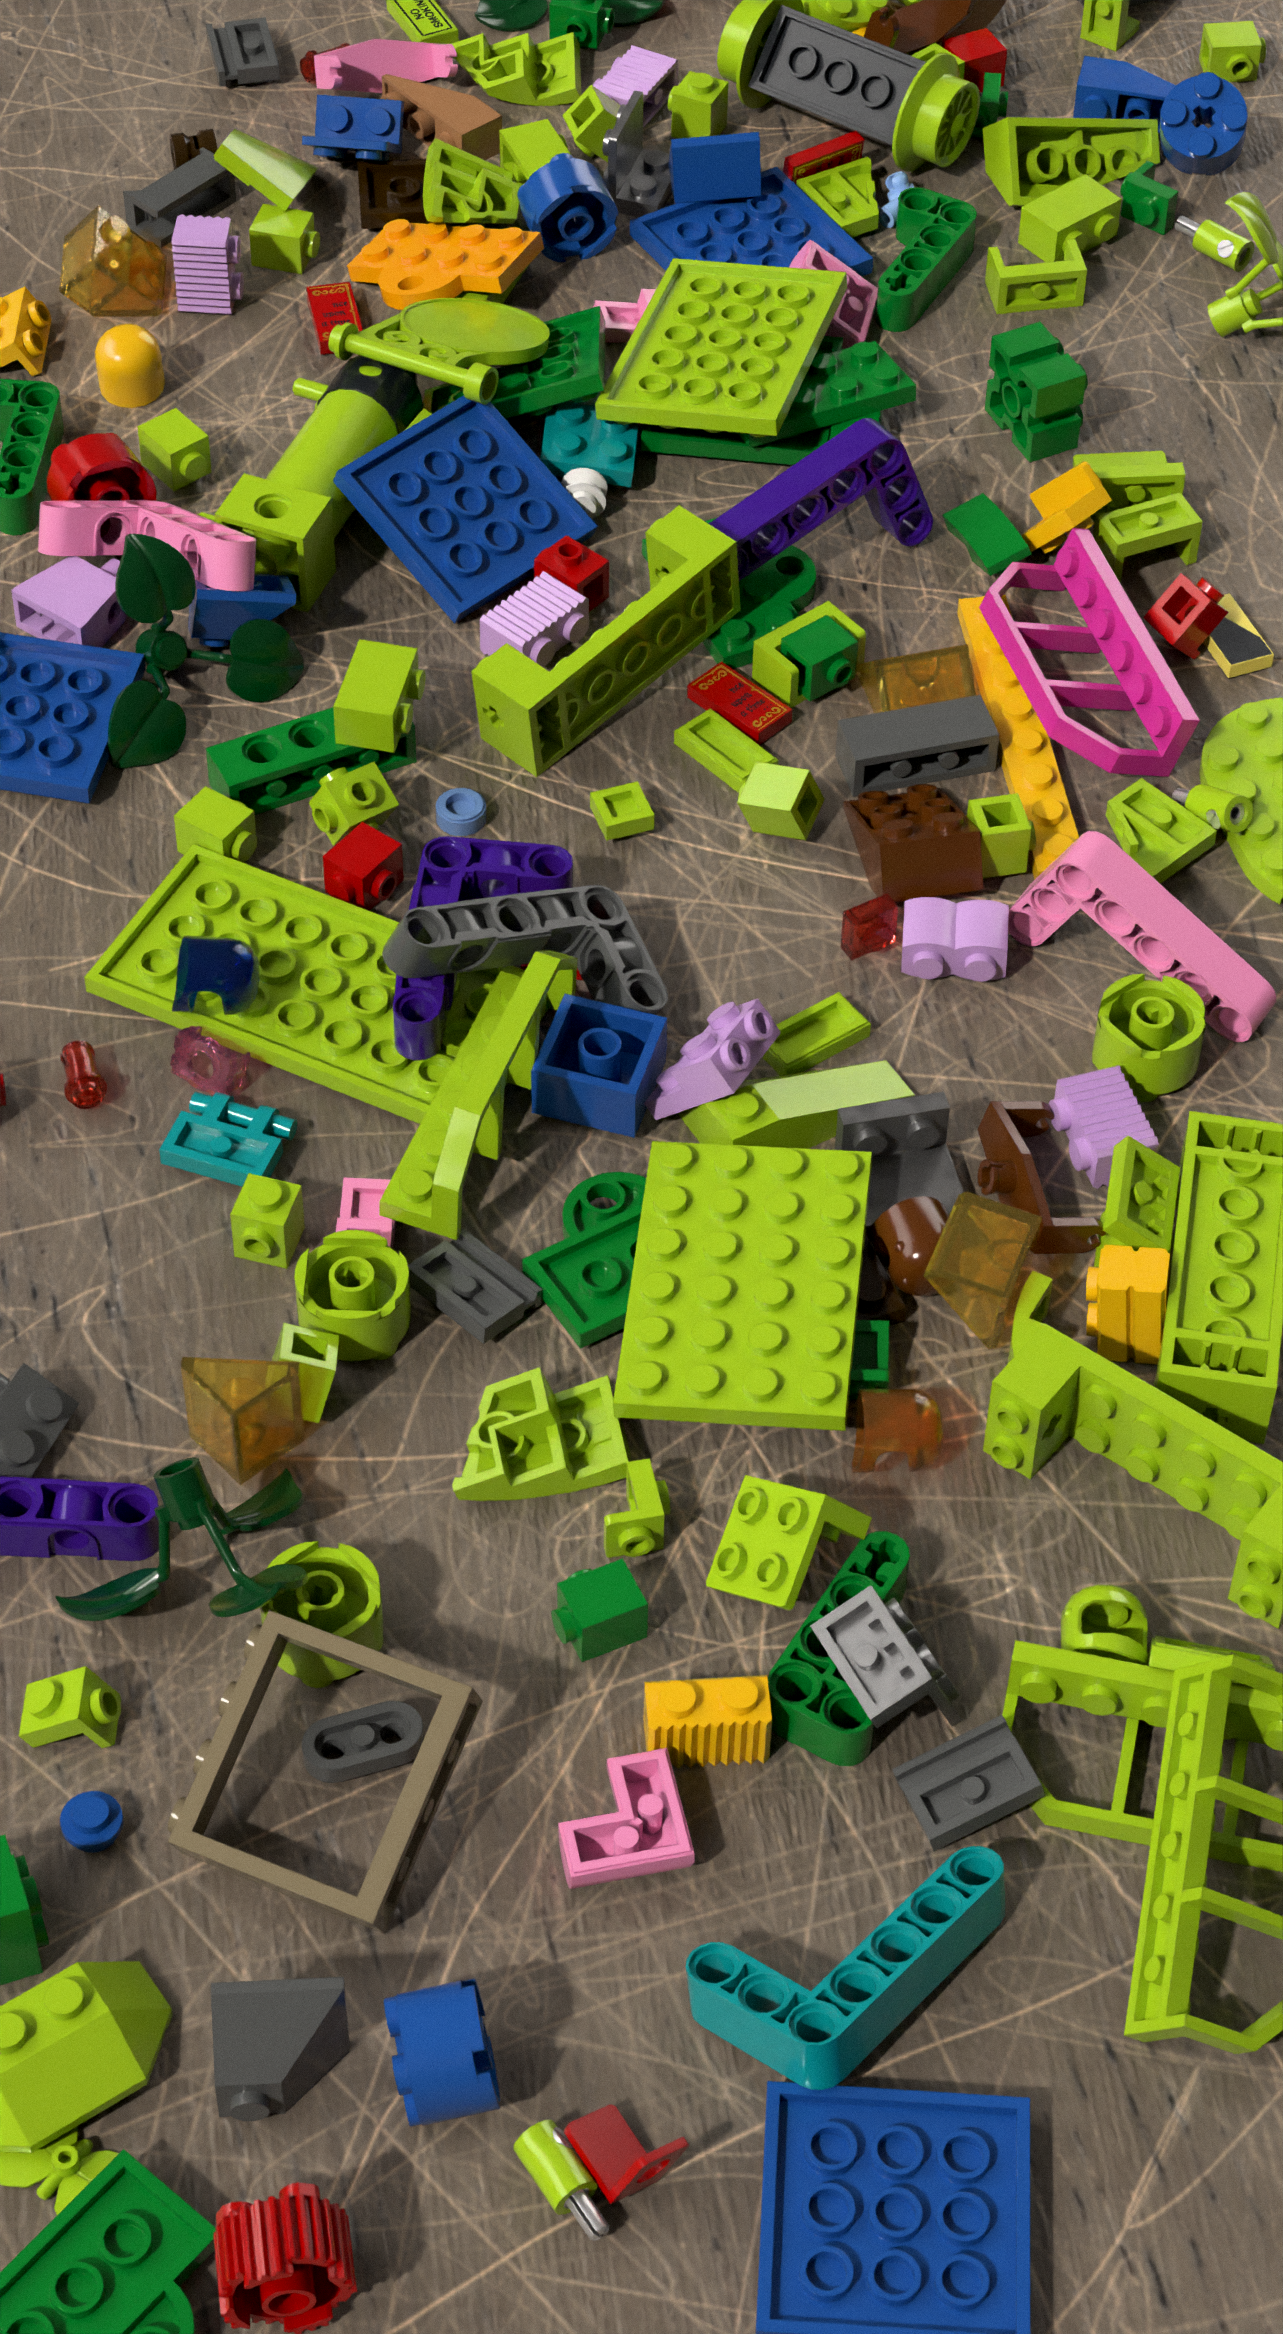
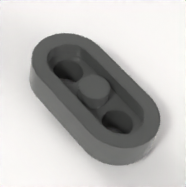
[302,1701,423,1783]

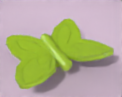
[0,2127,119,2215]

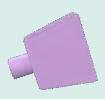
[11,556,127,648]

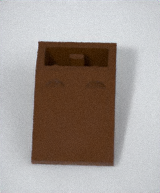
[843,784,983,904]

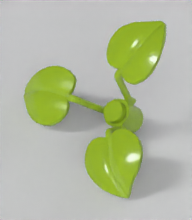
[1207,192,1283,337]

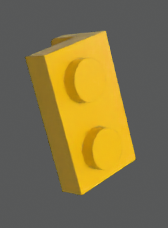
[0,287,52,377]
[1021,461,1112,554]

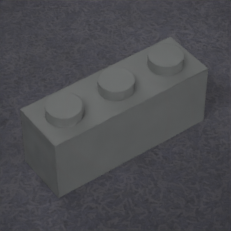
[835,695,999,797]

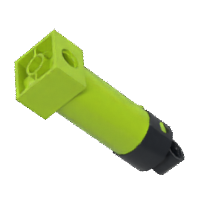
[198,356,423,612]

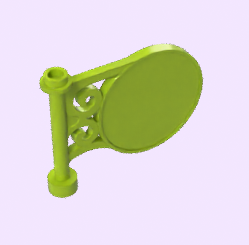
[328,298,550,405]

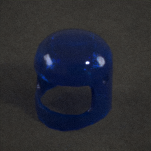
[172,935,260,1016]

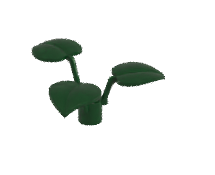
[474,0,664,32]
[108,534,304,769]
[56,1457,308,1621]

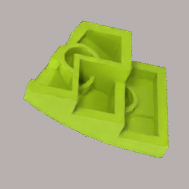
[213,129,318,211]
[452,1367,632,1501]

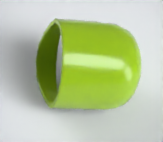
[1061,1585,1148,1666]

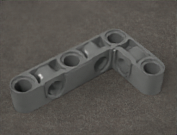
[382,885,668,1015]

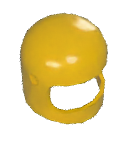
[95,324,165,408]

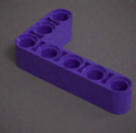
[709,418,933,581]

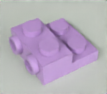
[644,998,781,1120]

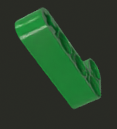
[875,187,977,332]
[0,379,64,536]
[768,1531,910,1766]

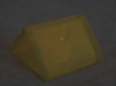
[856,644,976,713]
[923,1192,1043,1350]
[181,1357,305,1485]

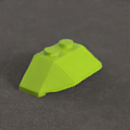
[0,1961,173,2153]

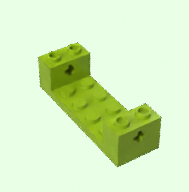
[471,505,741,777]
[1154,1111,1283,1444]
[983,1323,1283,1629]

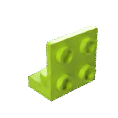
[1072,451,1186,522]
[1094,1135,1180,1267]
[706,1475,872,1611]

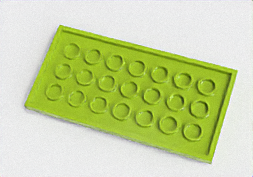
[84,844,549,1124]

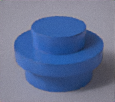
[60,1791,123,1853]

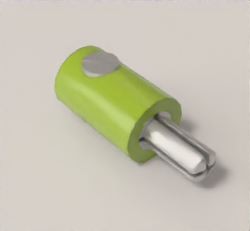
[1175,216,1255,272]
[1172,784,1253,833]
[513,2119,609,2241]

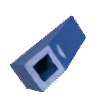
[1073,56,1201,133]

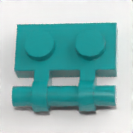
[159,1092,298,1187]

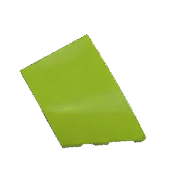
[452,32,582,106]
[423,138,522,224]

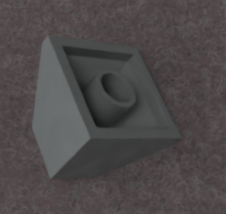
[211,1977,350,2121]

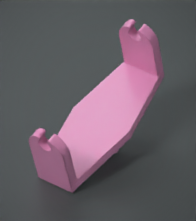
[314,39,458,93]

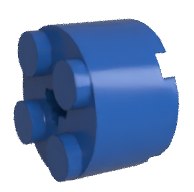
[1160,72,1248,175]
[517,153,618,262]
[384,1978,500,2127]

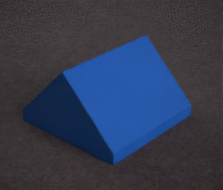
[668,132,761,203]

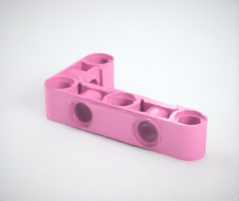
[38,500,256,591]

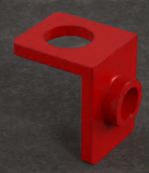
[564,2104,690,2204]

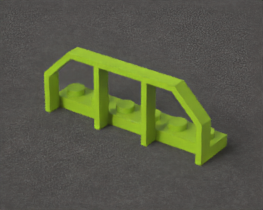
[379,950,578,1240]
[1002,1640,1283,1873]
[1124,1654,1283,2054]

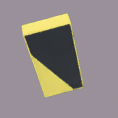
[1203,593,1274,678]

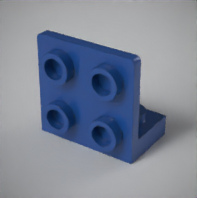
[302,95,405,161]

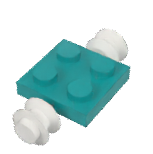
[540,378,638,519]

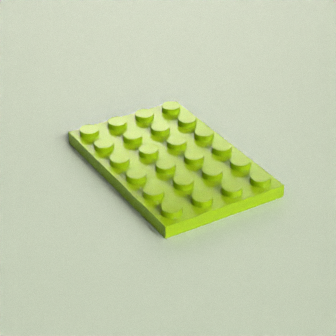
[595,258,847,437]
[613,1141,872,1431]

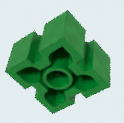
[985,321,1088,463]

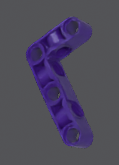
[393,836,573,1060]
[0,1476,159,1561]

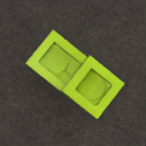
[1008,1270,1053,1363]

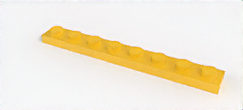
[957,595,1079,880]

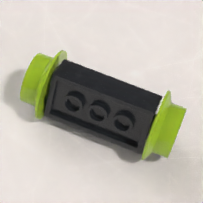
[717,0,980,172]

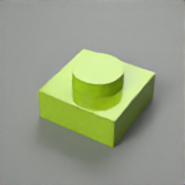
[590,781,655,841]

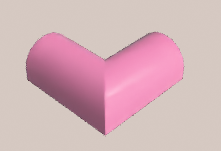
[789,240,878,349]
[558,1748,695,1889]

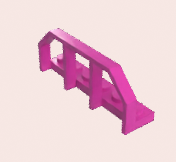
[979,528,1200,777]

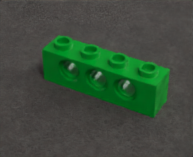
[206,707,417,815]

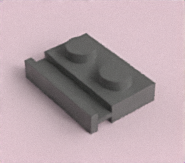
[206,17,280,86]
[408,1228,543,1344]
[892,1715,1045,1851]

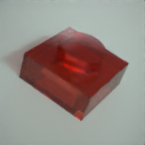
[840,893,898,961]

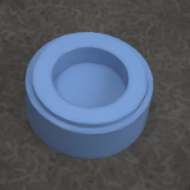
[436,788,486,836]

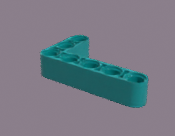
[685,1846,1006,2090]

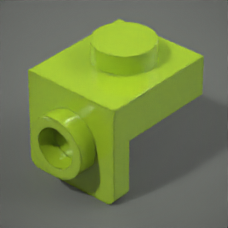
[604,1458,671,1558]
[19,1666,121,1748]

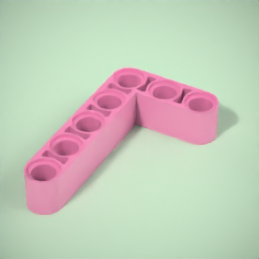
[1008,831,1276,1042]

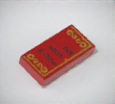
[783,131,865,184]
[306,282,363,355]
[687,661,793,745]

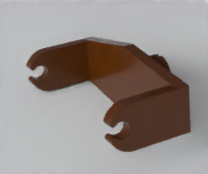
[864,0,976,56]
[977,1101,1106,1254]

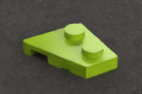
[796,156,879,238]
[1106,778,1217,884]

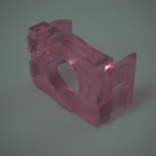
[170,1026,250,1095]

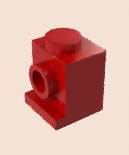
[1143,573,1229,660]

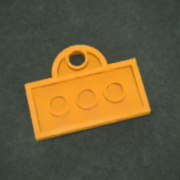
[347,219,544,310]

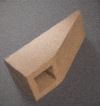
[381,74,502,160]

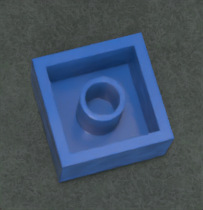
[531,994,667,1138]

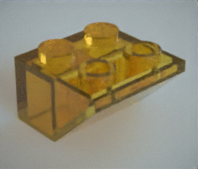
[59,205,167,317]

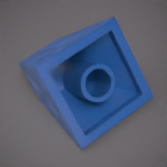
[188,574,296,647]

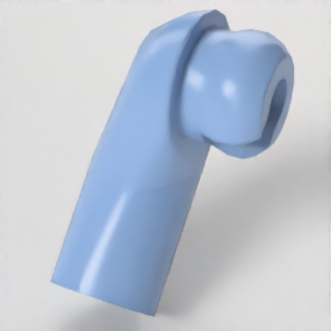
[879,171,914,228]

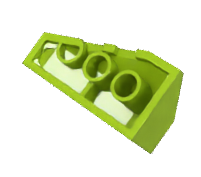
[983,117,1160,207]
[677,1060,915,1149]

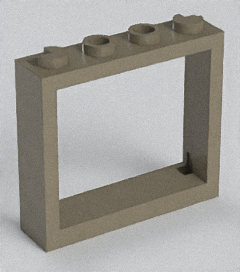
[168,1610,483,1934]

